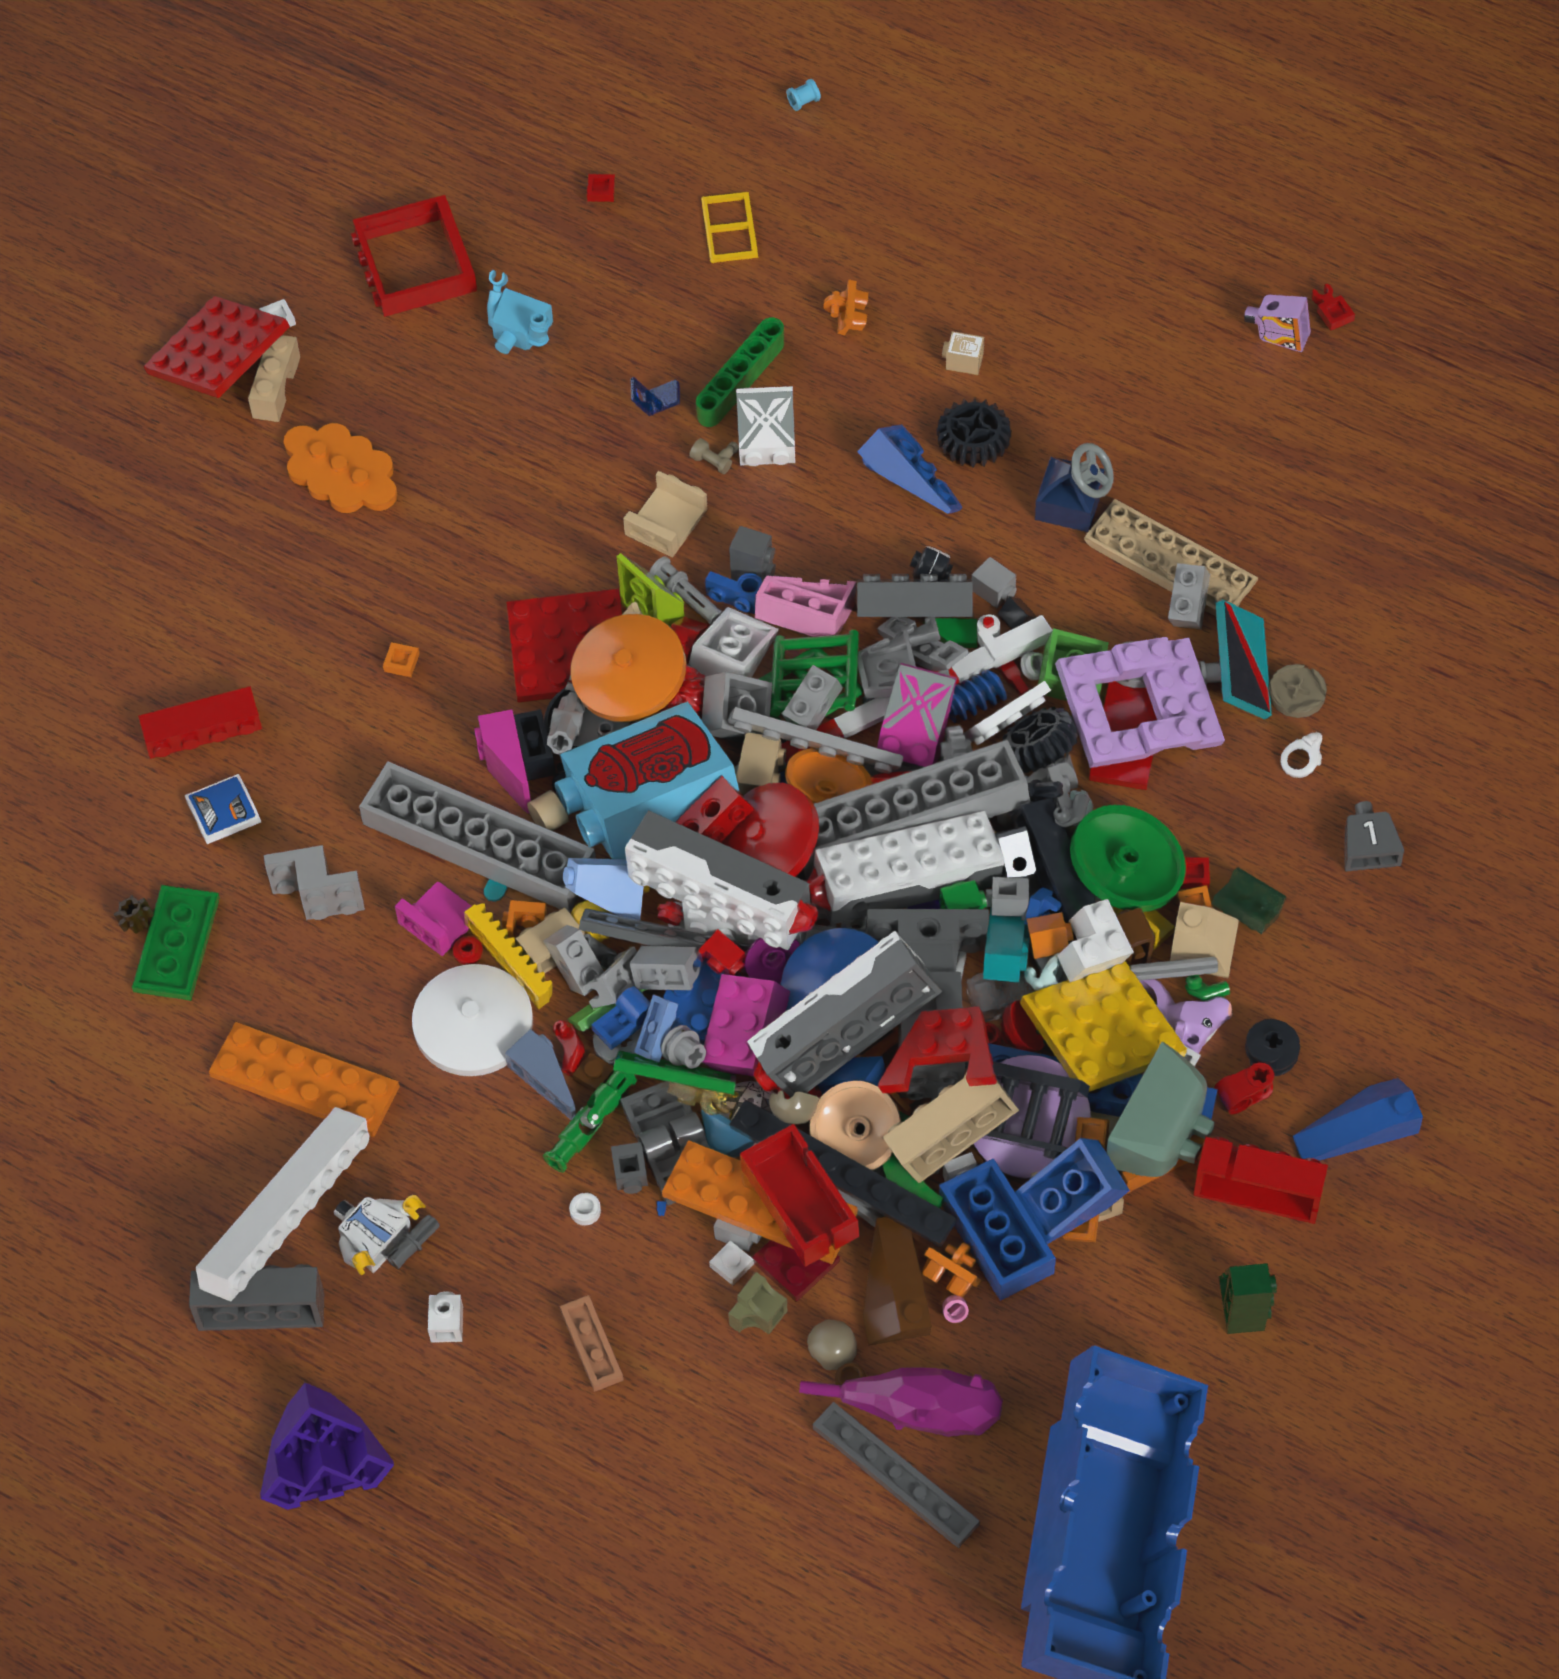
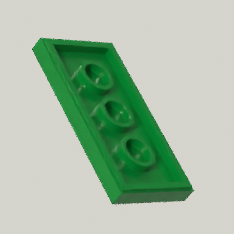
[132,885,220,1001]
[613,1050,737,1095]

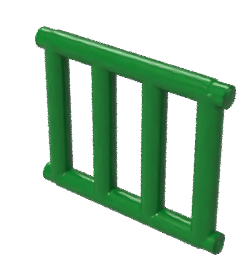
[770,630,859,717]

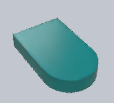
[484,879,508,902]

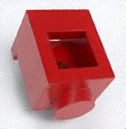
[697,929,745,976]

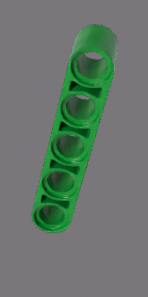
[696,317,784,427]

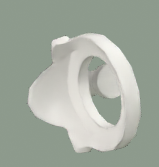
[1280,732,1322,778]

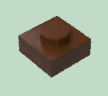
[573,1052,614,1092]

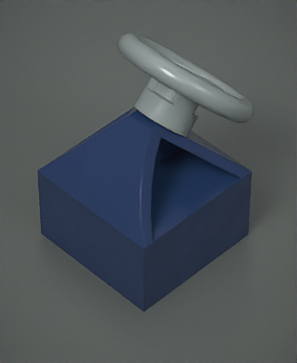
[1035,443,1114,532]

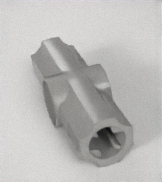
[547,692,585,754]

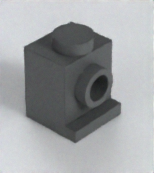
[611,1142,648,1194]

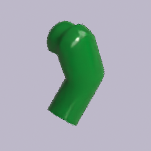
[1185,975,1230,1001]

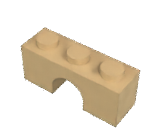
[248,335,300,422]

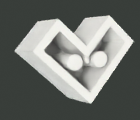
[1057,899,1134,982]

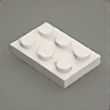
[963,681,1051,745]

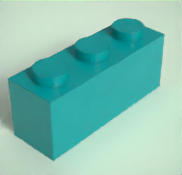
[983,907,1030,982]

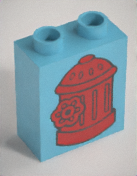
[555,701,740,859]

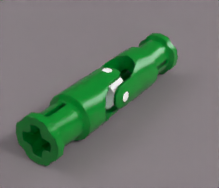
[543,1070,637,1173]

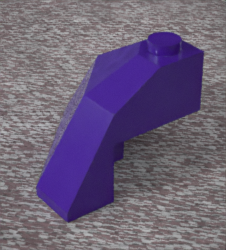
[260,1383,394,1510]

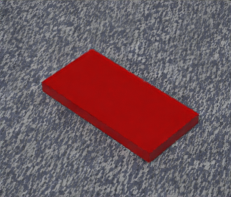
[1089,681,1157,790]

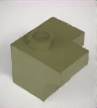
[728,1272,788,1334]

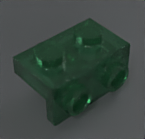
[1211,867,1286,934]

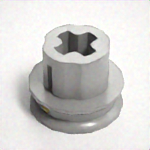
[661,1025,706,1069]

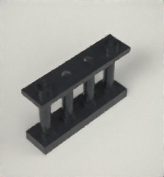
[965,1061,1090,1160]

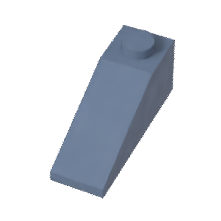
[505,1029,576,1120]

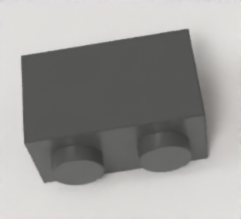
[729,526,776,583]

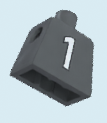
[1345,801,1404,872]

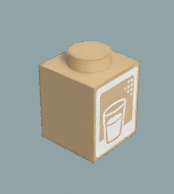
[942,331,984,375]

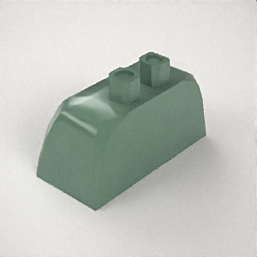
[1106,1042,1215,1177]

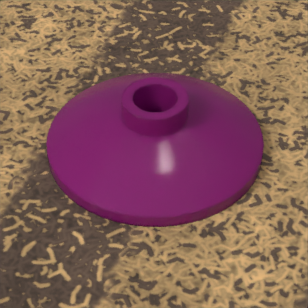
[744,938,800,984]

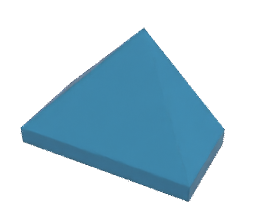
[701,1106,755,1157]

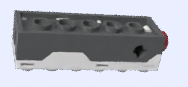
[625,810,818,950]
[806,811,1005,925]
[747,931,942,1097]

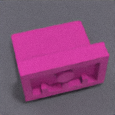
[395,882,472,956]

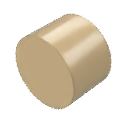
[527,790,569,831]

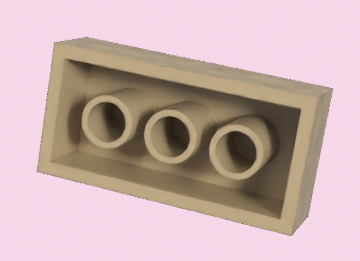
[883,1072,1019,1183]

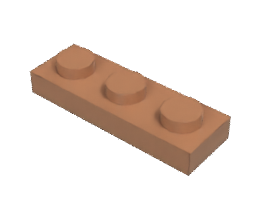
[560,1295,624,1392]

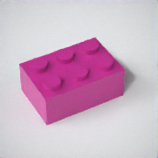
[702,974,790,1076]

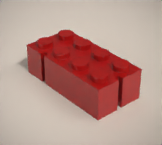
[740,1124,859,1267]
[1194,1137,1328,1224]

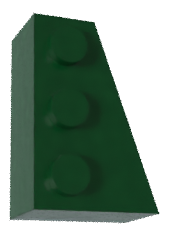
[1218,1263,1277,1334]

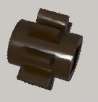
[114,895,154,934]

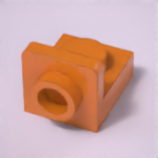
[502,900,547,939]

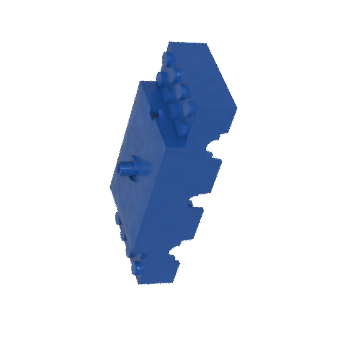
[1021,1345,1208,1679]

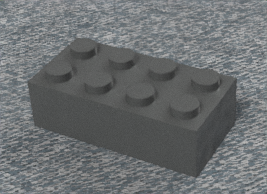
[857,573,973,617]
[189,1264,325,1331]

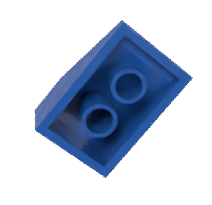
[1015,1138,1130,1244]

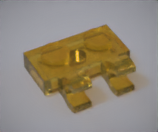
[667,1082,739,1115]

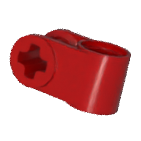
[1214,1063,1274,1115]

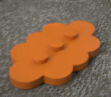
[283,423,397,513]

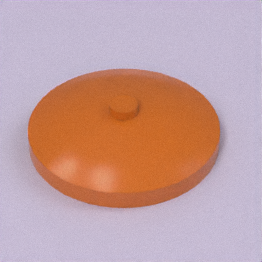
[571,614,686,722]

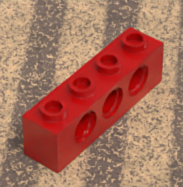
[676,776,754,843]

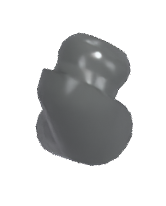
[1053,793,1090,827]

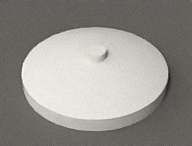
[412,964,533,1076]

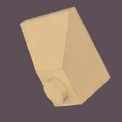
[1170,902,1239,978]

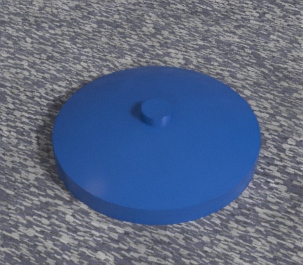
[781,928,879,1011]

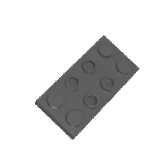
[620,1081,709,1206]

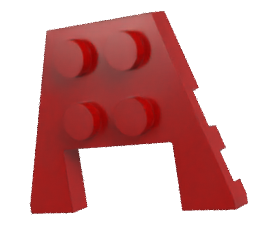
[878,1006,997,1093]

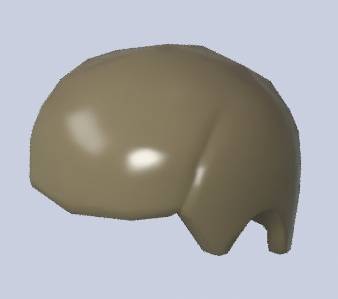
[769,1091,819,1124]
[807,1319,857,1370]

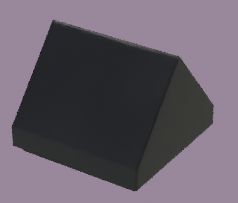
[998,596,1037,630]

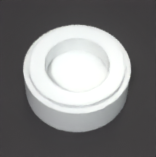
[569,1193,601,1225]

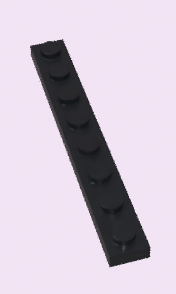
[729,1099,957,1247]

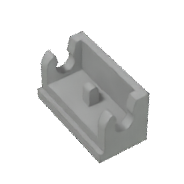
[584,946,637,1008]
[629,946,700,990]

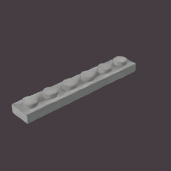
[728,707,903,774]

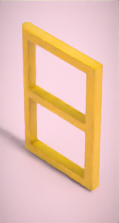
[701,192,758,263]

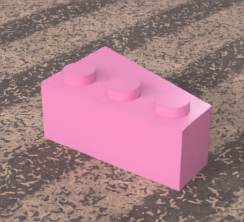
[755,576,856,637]

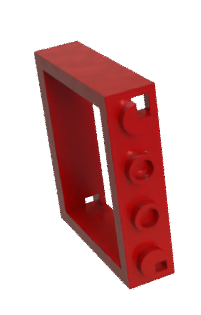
[350,195,477,317]

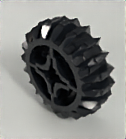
[936,398,1012,468]
[1002,706,1079,773]

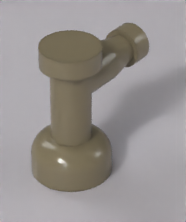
[689,438,739,475]

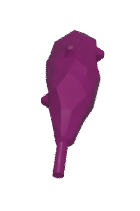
[799,1368,1003,1437]

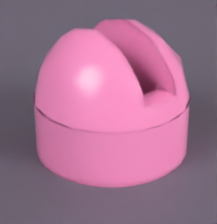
[942,1295,969,1323]

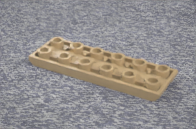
[1084,499,1258,617]

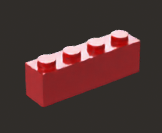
[138,686,262,759]

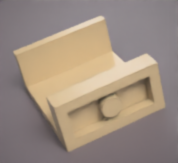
[623,471,708,558]

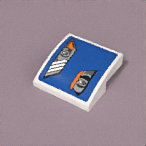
[185,774,261,844]

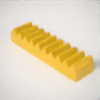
[464,903,552,1009]

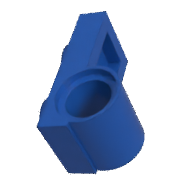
[705,571,762,614]
[592,986,651,1050]

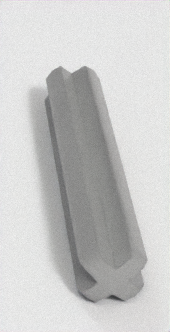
[1129,957,1218,981]

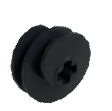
[1245,1019,1300,1077]

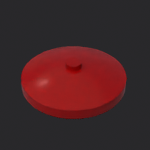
[721,783,819,877]

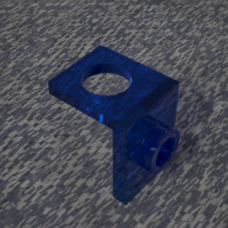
[630,377,680,416]

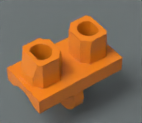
[823,279,868,335]
[921,1242,981,1298]

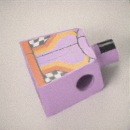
[1244,295,1311,352]

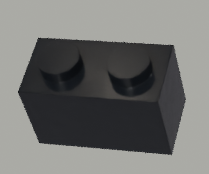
[514,709,556,781]

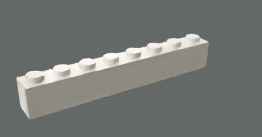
[196,1107,370,1302]

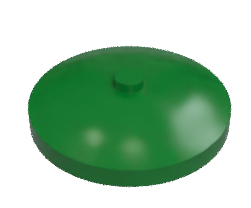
[1070,805,1186,912]

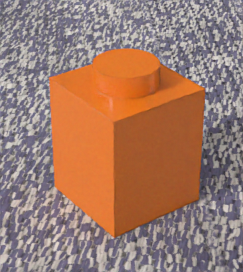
[1027,912,1074,959]

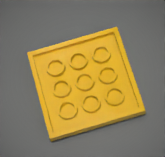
[1020,961,1187,1092]

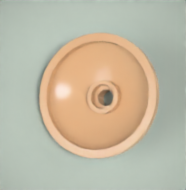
[810,1081,901,1171]

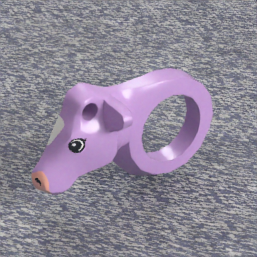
[1140,979,1232,1054]

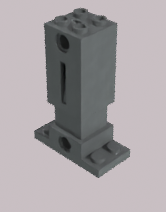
[865,909,989,1100]

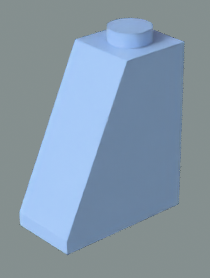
[563,858,643,920]

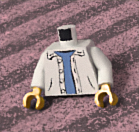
[334,1195,426,1276]

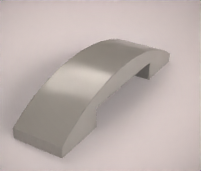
[877,617,969,671]

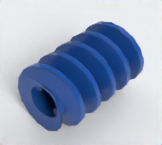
[949,670,1007,723]

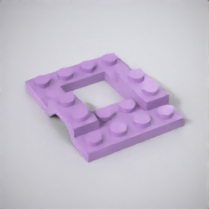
[1055,637,1225,768]

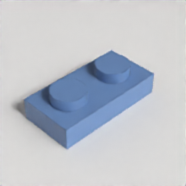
[634,995,679,1062]

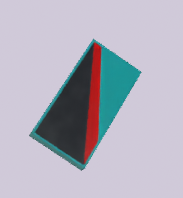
[1216,599,1272,720]

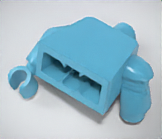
[487,270,553,354]

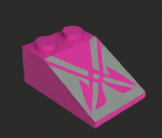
[877,663,957,767]

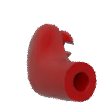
[553,1020,585,1076]

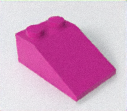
[474,709,531,813]

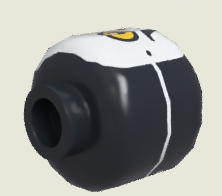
[909,546,953,579]

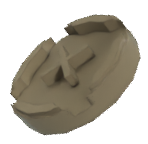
[1269,664,1327,718]

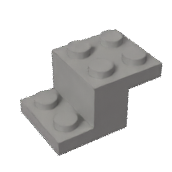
[264,845,365,920]

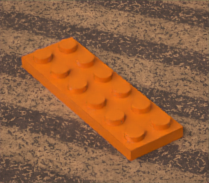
[209,1022,400,1138]
[662,1140,858,1264]

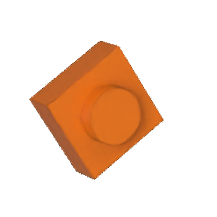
[383,642,420,677]
[1178,885,1212,908]

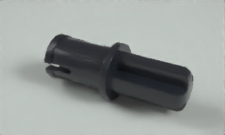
[1028,779,1064,802]

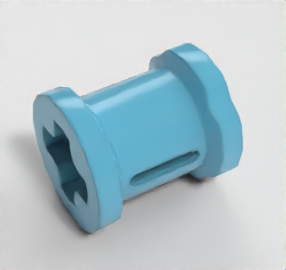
[786,79,821,111]

